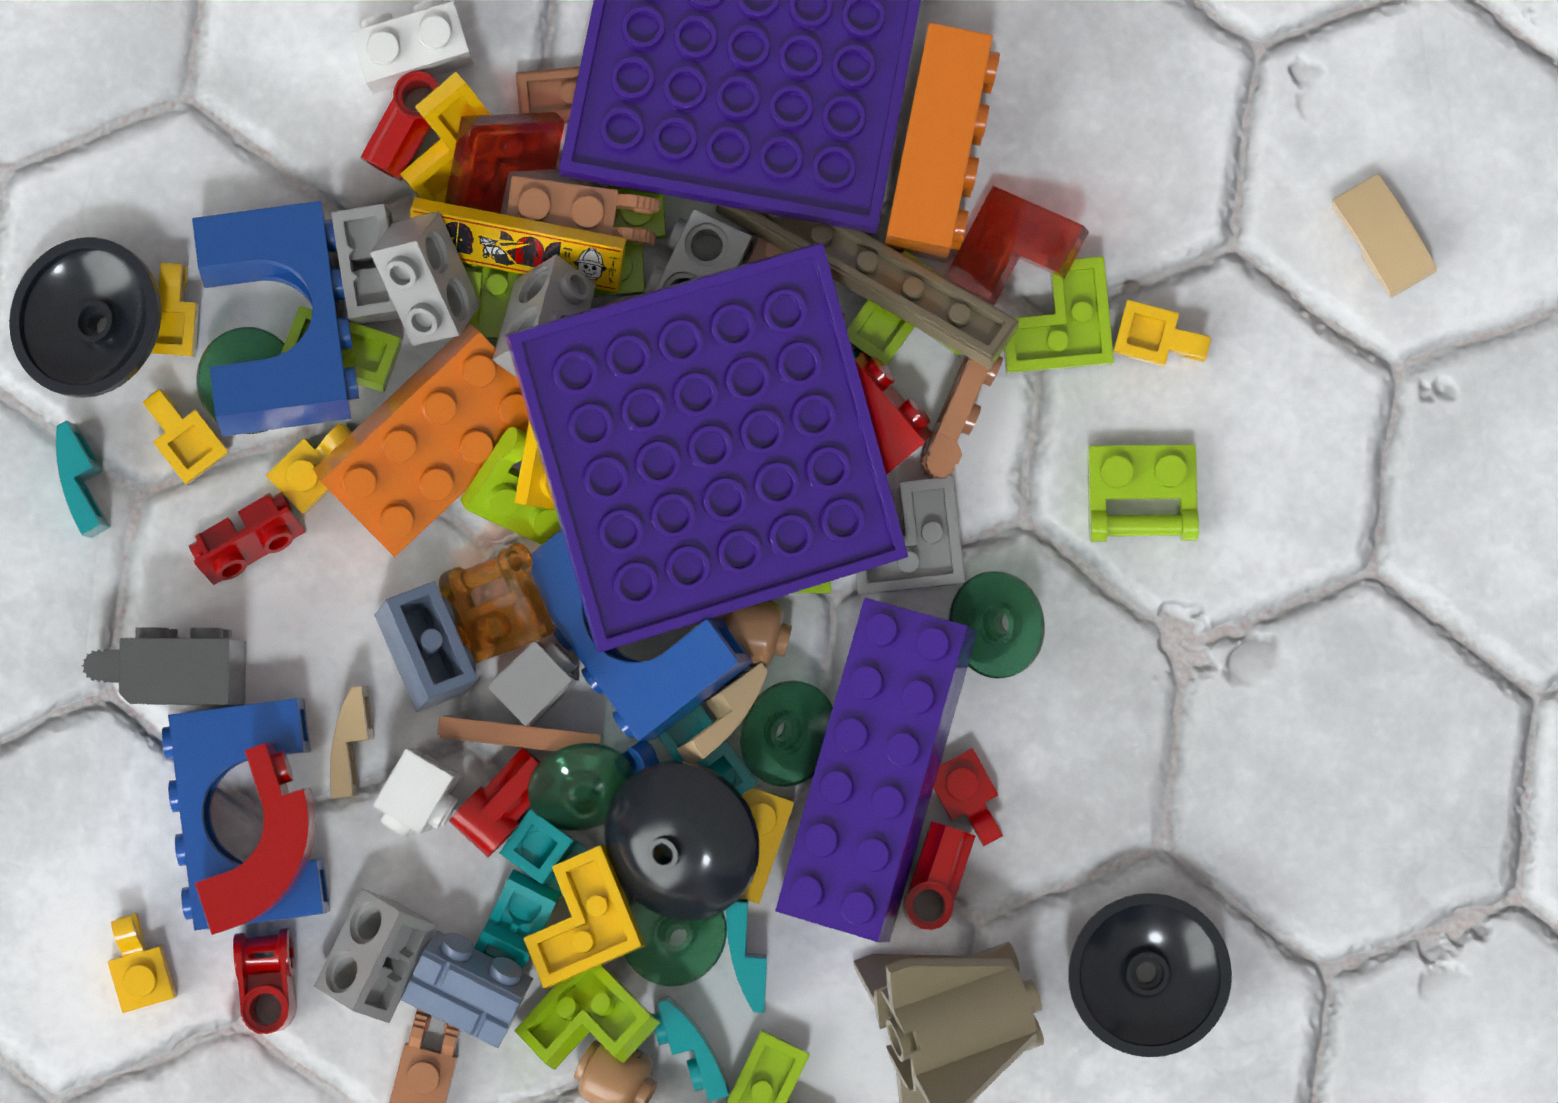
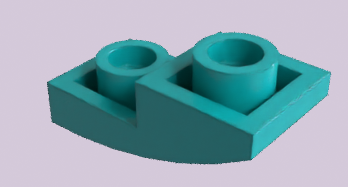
[652,996,730,1102]

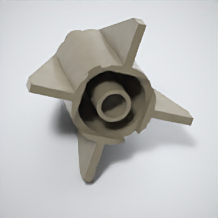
[853,942,1044,1103]

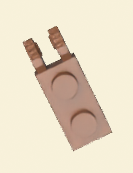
[506,176,661,246]
[920,356,1003,479]
[389,1008,461,1103]

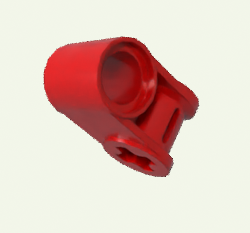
[233,928,297,1034]

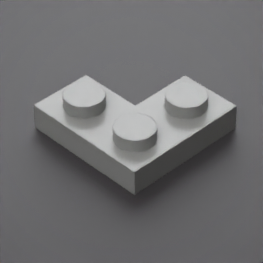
[856,476,965,595]

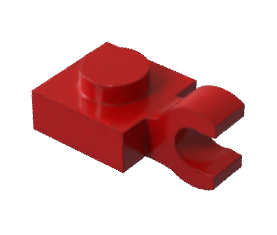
[933,748,1003,847]

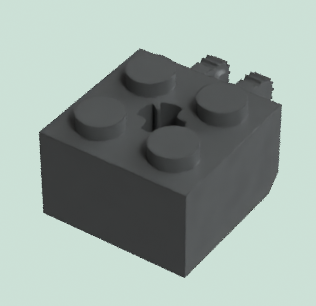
[81,627,246,705]

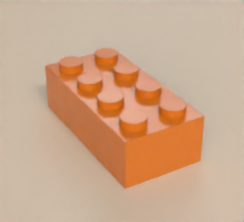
[885,23,1000,262]
[313,322,529,558]

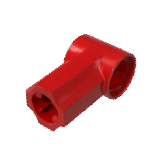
[360,71,439,181]
[448,747,557,858]
[903,821,976,930]

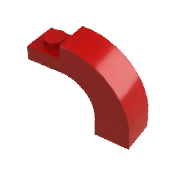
[195,743,316,935]

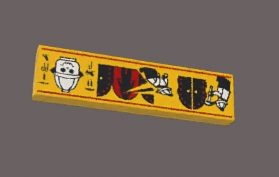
[410,197,627,293]

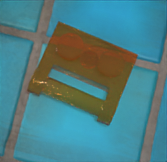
[438,543,556,664]

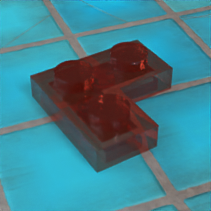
[445,112,565,214]
[944,186,1089,306]

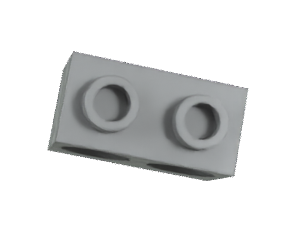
[331,203,400,325]
[644,209,752,293]
[370,211,481,346]
[492,254,596,379]
[487,641,579,726]
[314,888,437,1023]

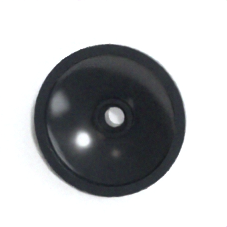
[9,237,161,398]
[605,760,759,921]
[1068,893,1232,1057]

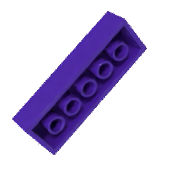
[775,597,978,942]

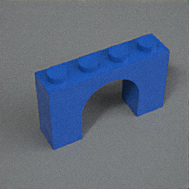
[192,201,359,437]
[514,530,754,741]
[162,698,330,931]

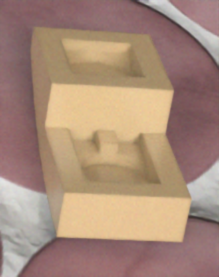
[1332,173,1437,298]
[677,662,768,763]
[330,686,374,799]

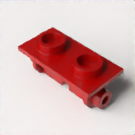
[188,492,306,585]

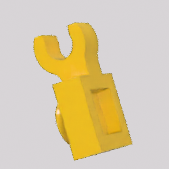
[151,262,199,357]
[1113,300,1212,367]
[143,389,231,485]
[266,423,352,514]
[107,913,177,1013]

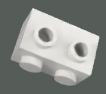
[351,0,475,94]
[372,748,463,837]

